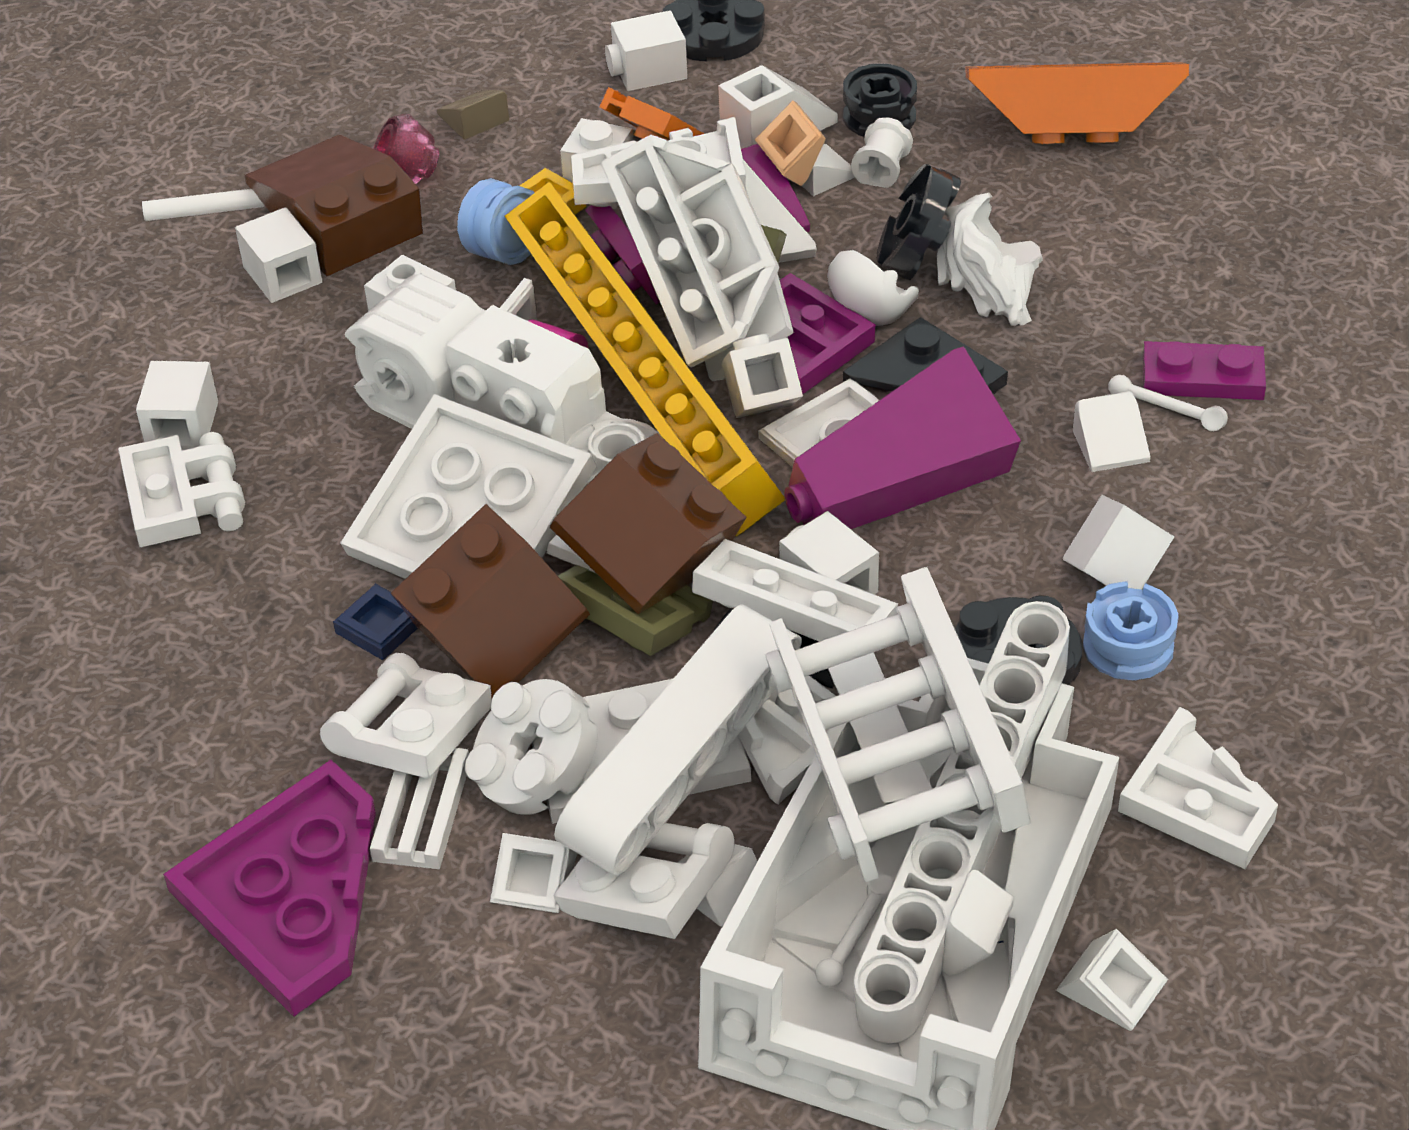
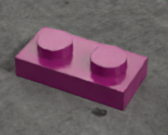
[585,205,660,305]
[1143,341,1266,400]

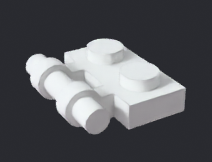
[118,432,245,547]

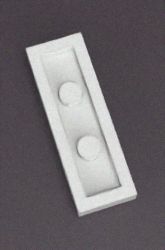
[692,539,898,642]

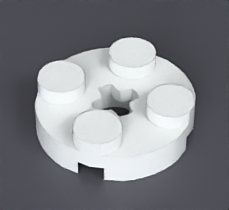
[465,679,598,815]

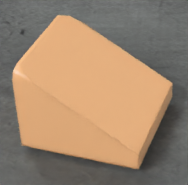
[755,100,826,186]

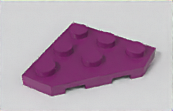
[163,760,376,1017]

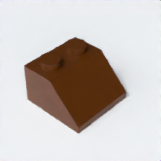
[549,433,746,614]
[391,504,590,699]

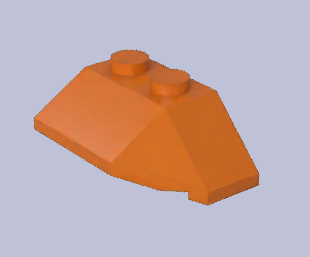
[966,62,1189,144]

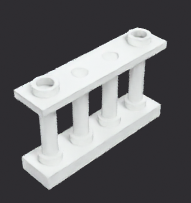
[765,567,1031,882]

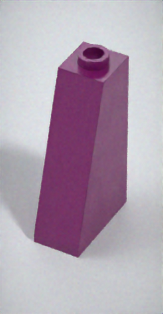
[784,346,1021,529]

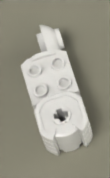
[345,274,661,487]

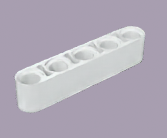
[554,604,801,876]

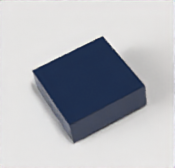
[333,583,418,660]

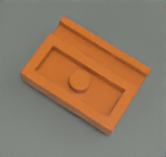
[600,87,704,141]

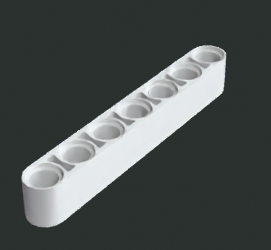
[854,601,1070,1044]

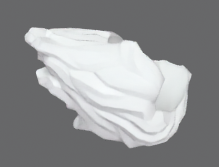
[937,193,1043,326]

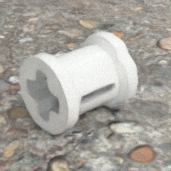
[851,118,913,188]

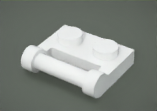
[320,653,492,779]
[553,823,734,939]

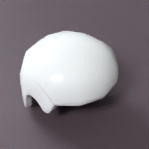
[827,250,919,326]

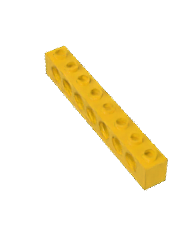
[505,182,785,536]

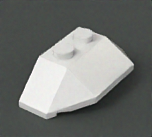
[601,135,780,368]

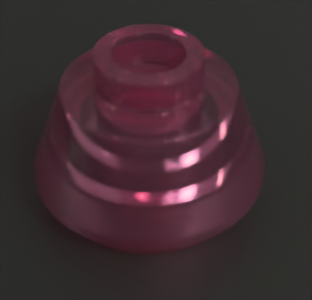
[373,113,439,184]

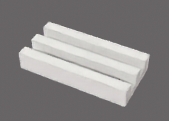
[370,748,469,869]

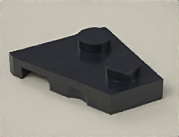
[843,317,1008,394]

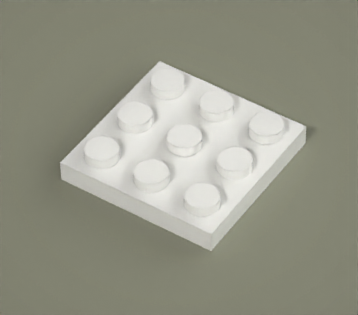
[341,394,597,579]

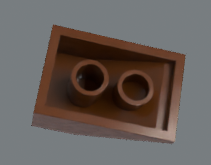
[245,134,423,277]

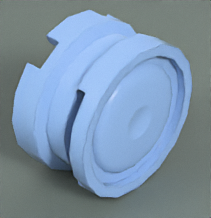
[457,178,535,265]
[1083,581,1178,680]

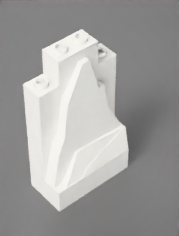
[698,658,1119,1130]

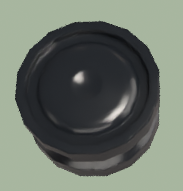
[843,64,917,137]

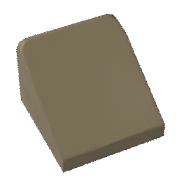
[437,90,509,140]

